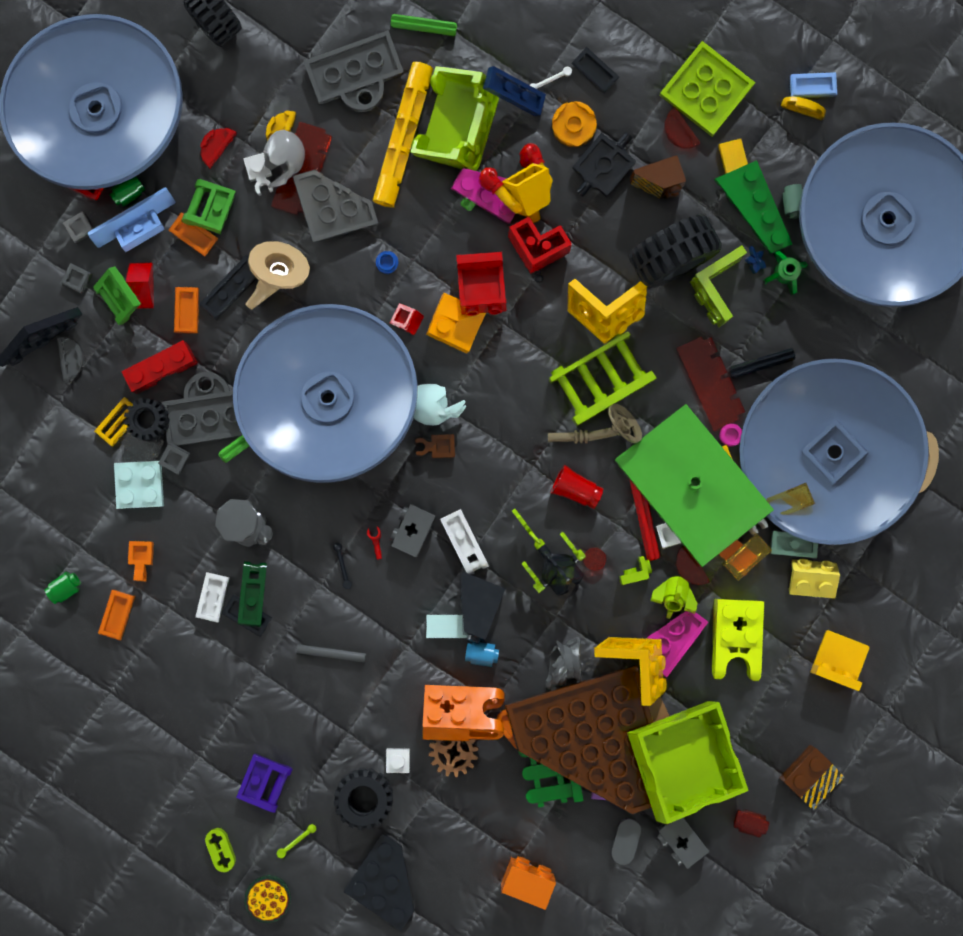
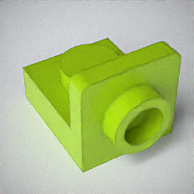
[619,556,652,585]

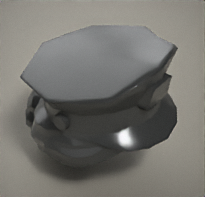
[215,499,273,547]
[545,638,582,691]

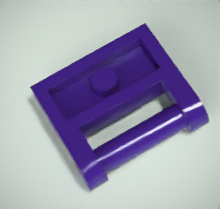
[236,754,293,813]

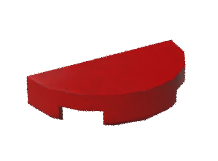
[200,128,237,169]

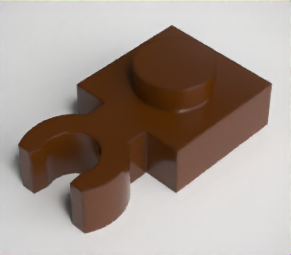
[415,434,455,458]

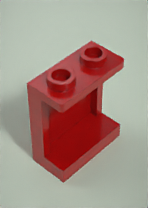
[456,252,506,316]

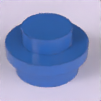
[376,251,399,274]

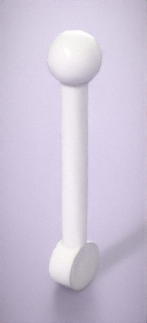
[530,67,572,89]

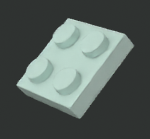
[114,461,164,509]

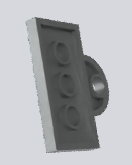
[304,30,404,112]
[161,372,243,446]

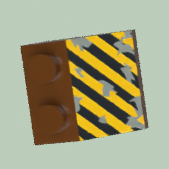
[629,155,686,199]
[779,745,844,810]

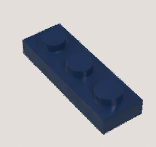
[483,66,546,116]

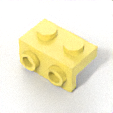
[789,559,840,598]

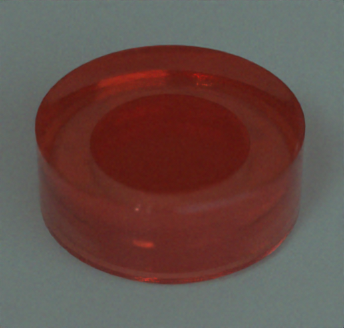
[583,548,606,571]

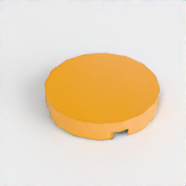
[552,101,597,147]

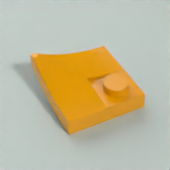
[426,293,486,354]

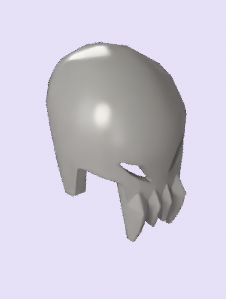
[263,130,305,188]

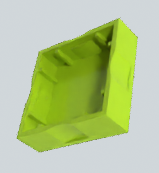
[627,701,749,824]

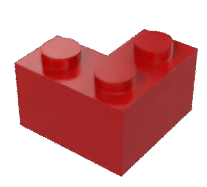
[508,217,572,274]

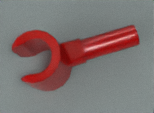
[367,527,382,559]

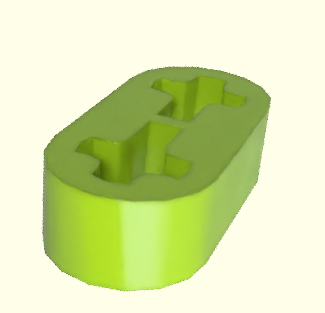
[205,828,236,872]

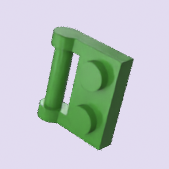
[182,179,236,234]
[93,266,141,325]

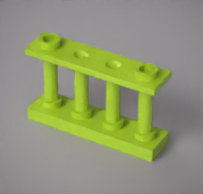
[549,331,656,427]

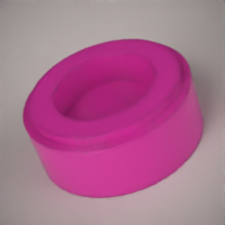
[719,424,742,447]

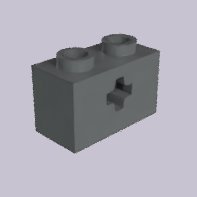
[390,504,436,558]
[657,818,709,869]

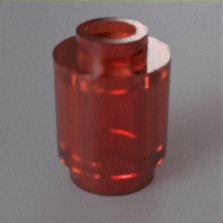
[733,809,769,838]

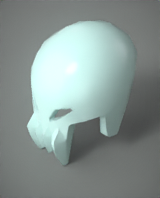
[414,384,466,426]

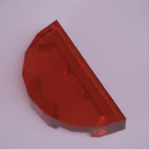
[665,107,700,149]
[676,545,710,585]

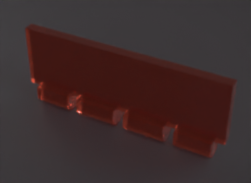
[271,122,332,215]
[676,337,745,431]

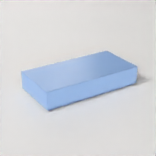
[790,72,837,98]

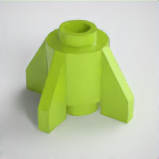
[650,576,697,619]

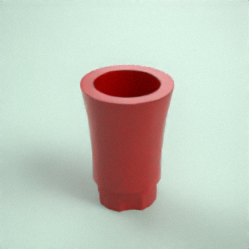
[551,465,603,509]

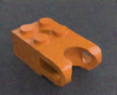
[423,685,505,741]

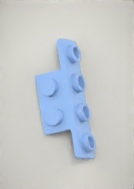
[87,187,176,252]

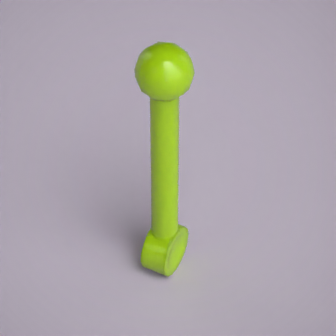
[277,824,316,858]

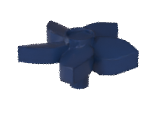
[745,246,766,274]

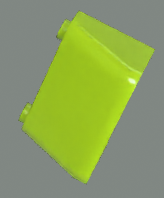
[410,66,499,171]

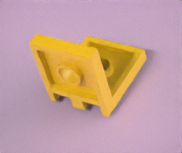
[568,279,647,344]
[594,637,667,706]

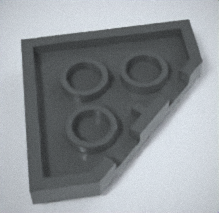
[293,170,378,243]

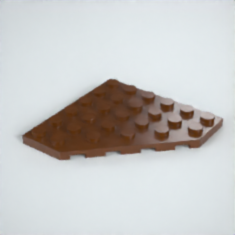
[505,665,653,814]

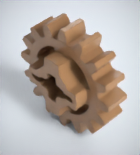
[429,739,479,777]

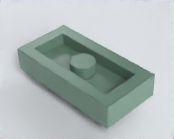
[770,531,818,558]

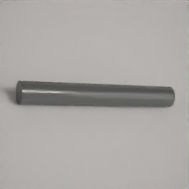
[296,644,366,663]

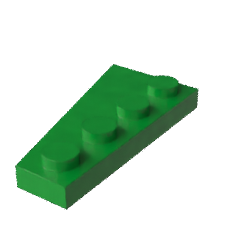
[714,160,792,254]

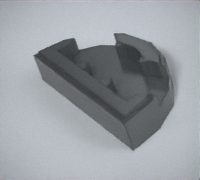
[56,336,84,382]

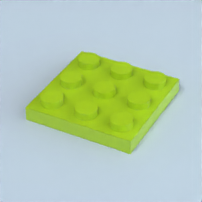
[659,41,755,137]

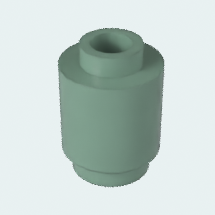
[782,184,803,219]

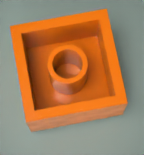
[501,856,556,910]

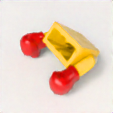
[478,143,553,223]

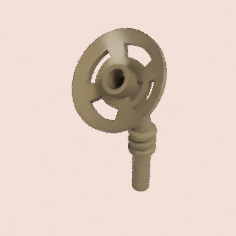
[548,404,642,444]

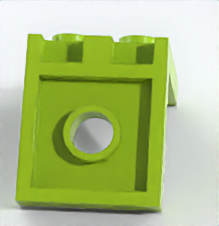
[690,245,747,327]

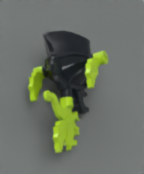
[512,509,586,596]

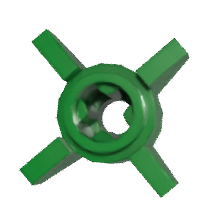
[763,251,808,295]

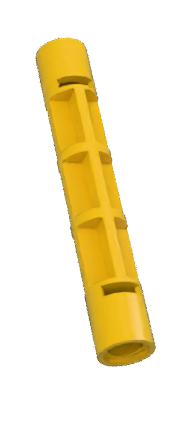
[372,62,434,208]

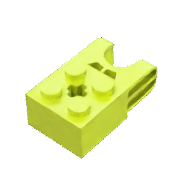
[712,599,764,681]

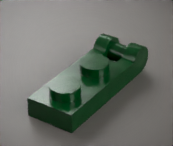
[238,561,267,627]

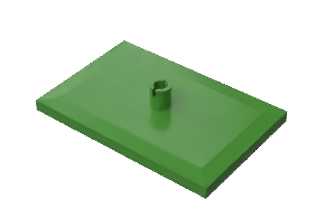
[615,404,774,567]

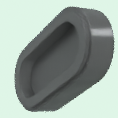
[611,818,641,865]

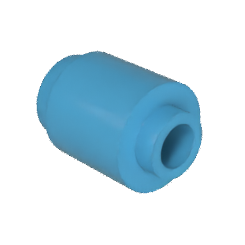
[465,642,499,667]

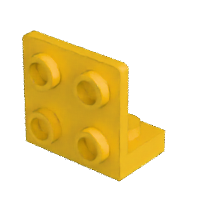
[810,630,869,691]

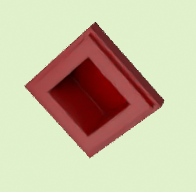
[390,303,424,335]

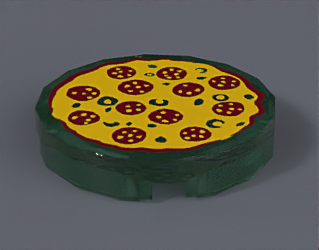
[244,875,291,923]

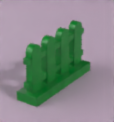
[518,751,583,807]

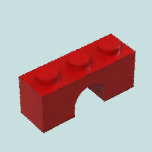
[121,340,198,394]

